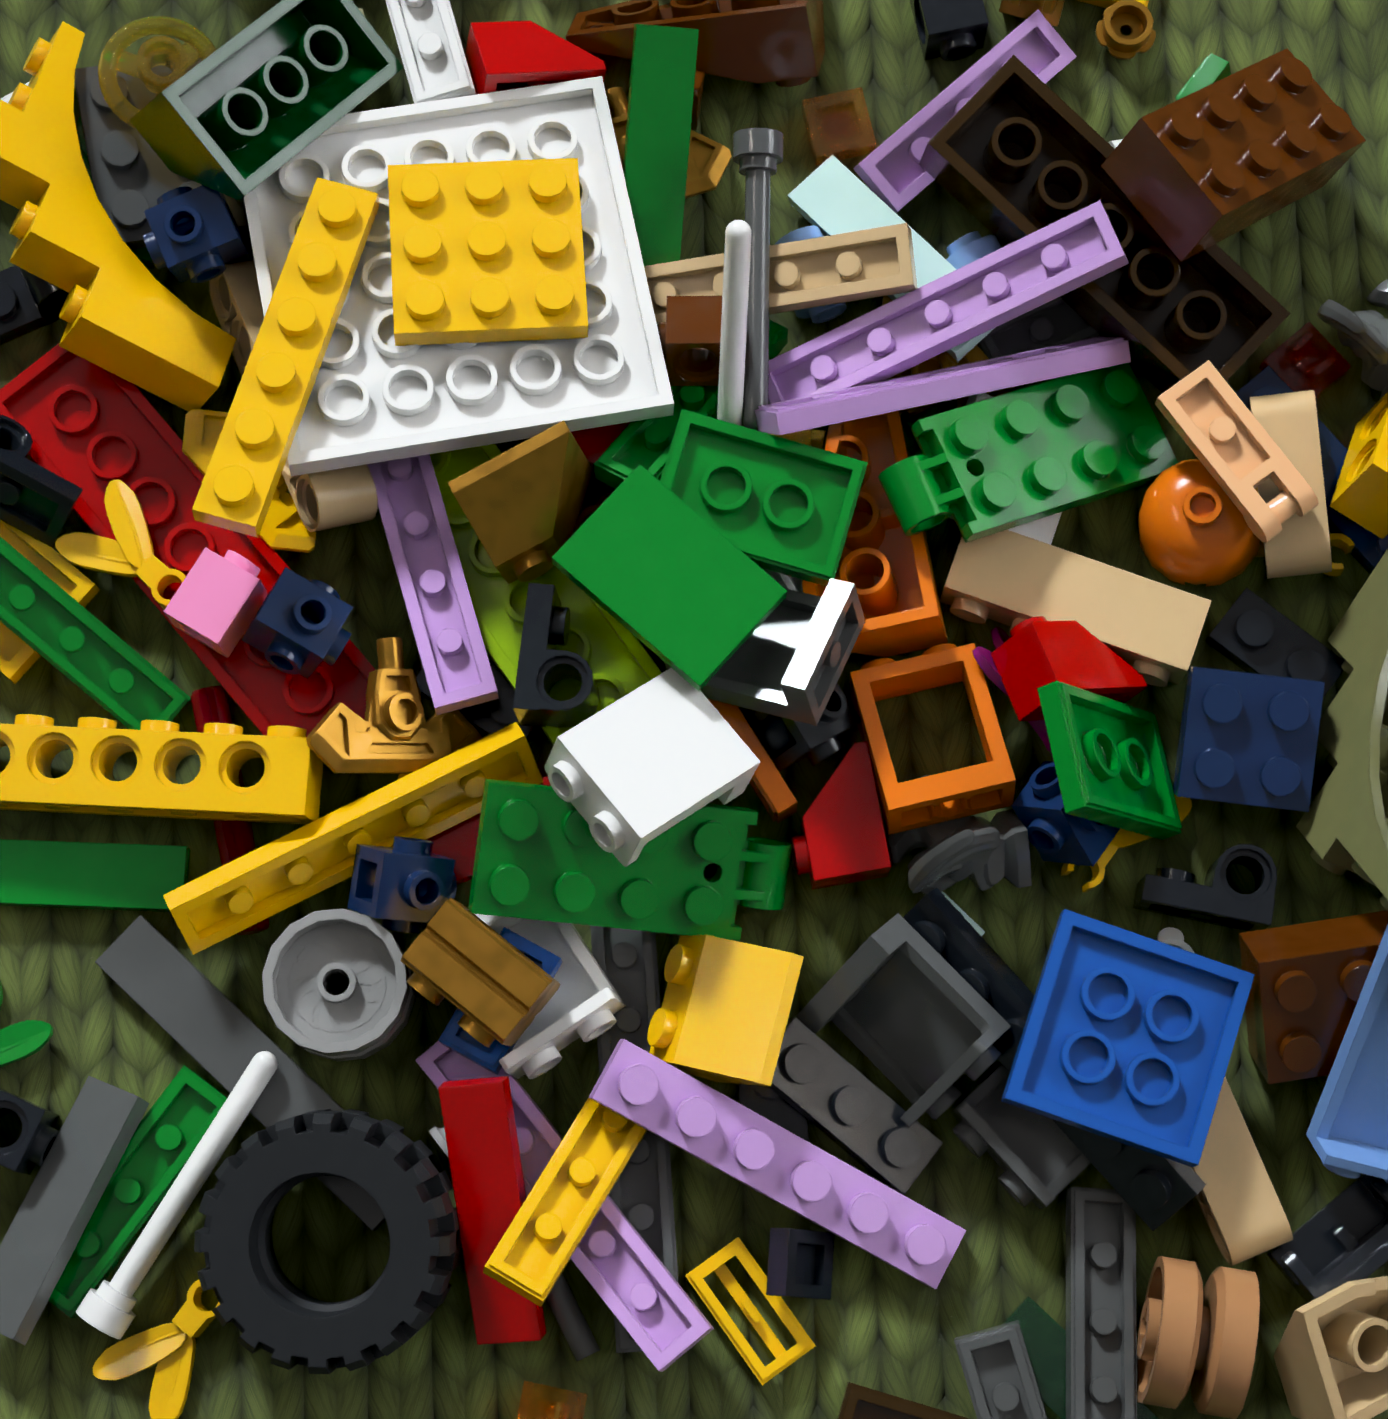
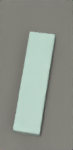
[787,154,996,362]

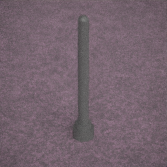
[733,128,784,431]

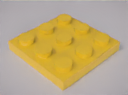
[388,158,588,346]

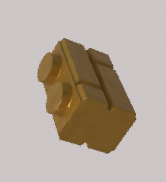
[400,898,561,1048]

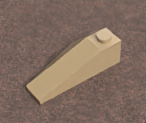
[1274,1276,1388,1419]

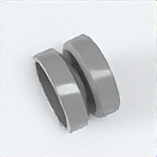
[262,908,416,1062]

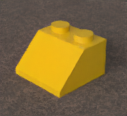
[647,935,804,1086]

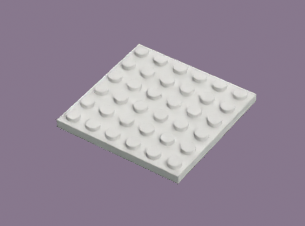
[244,76,674,476]

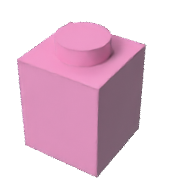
[163,547,268,658]

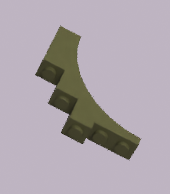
[1296,548,1388,910]

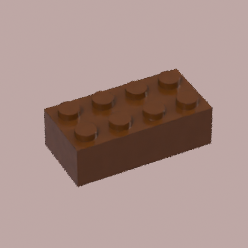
[1101,48,1366,262]
[1239,910,1388,1084]

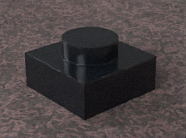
[766,1228,835,1300]

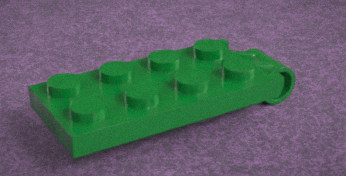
[878,363,1178,543]
[468,779,792,941]

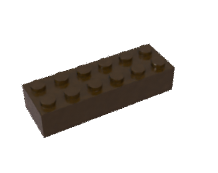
[919,55,1291,393]

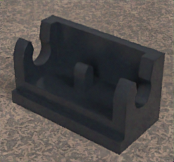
[1267,1174,1388,1303]

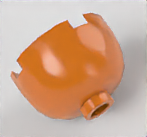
[1138,459,1261,586]

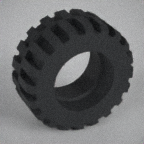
[194,1109,462,1374]

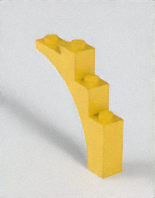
[0,21,236,412]

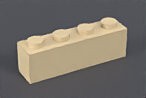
[940,530,1211,687]

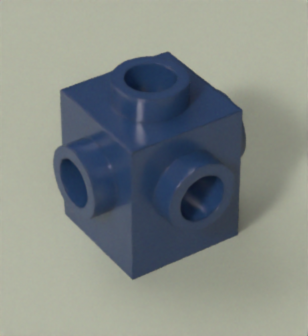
[142,185,250,283]
[241,567,353,679]
[1011,761,1120,866]
[348,836,457,933]

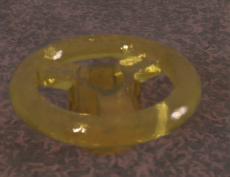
[98,16,216,129]

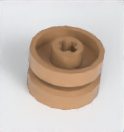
[1137,1256,1260,1419]

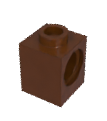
[656,296,722,386]

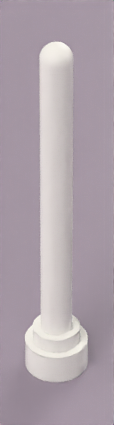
[717,220,752,426]
[76,1051,278,1339]

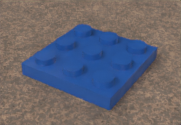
[1001,909,1255,1168]

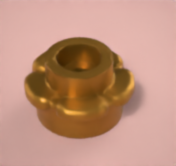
[1096,0,1156,60]

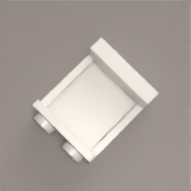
[544,668,761,867]
[475,914,626,1079]

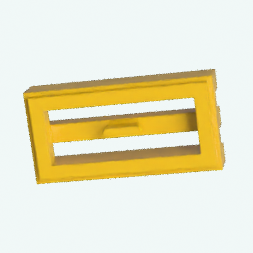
[685,1237,816,1386]

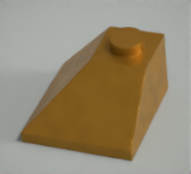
[447,420,593,584]

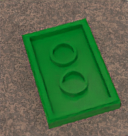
[660,409,868,586]
[551,464,787,691]
[1037,681,1182,840]

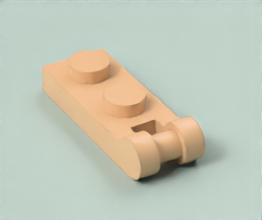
[1155,360,1319,543]

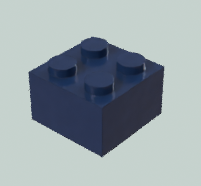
[1173,666,1325,812]

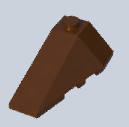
[566,0,825,87]

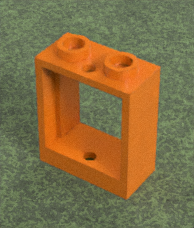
[850,643,1016,835]

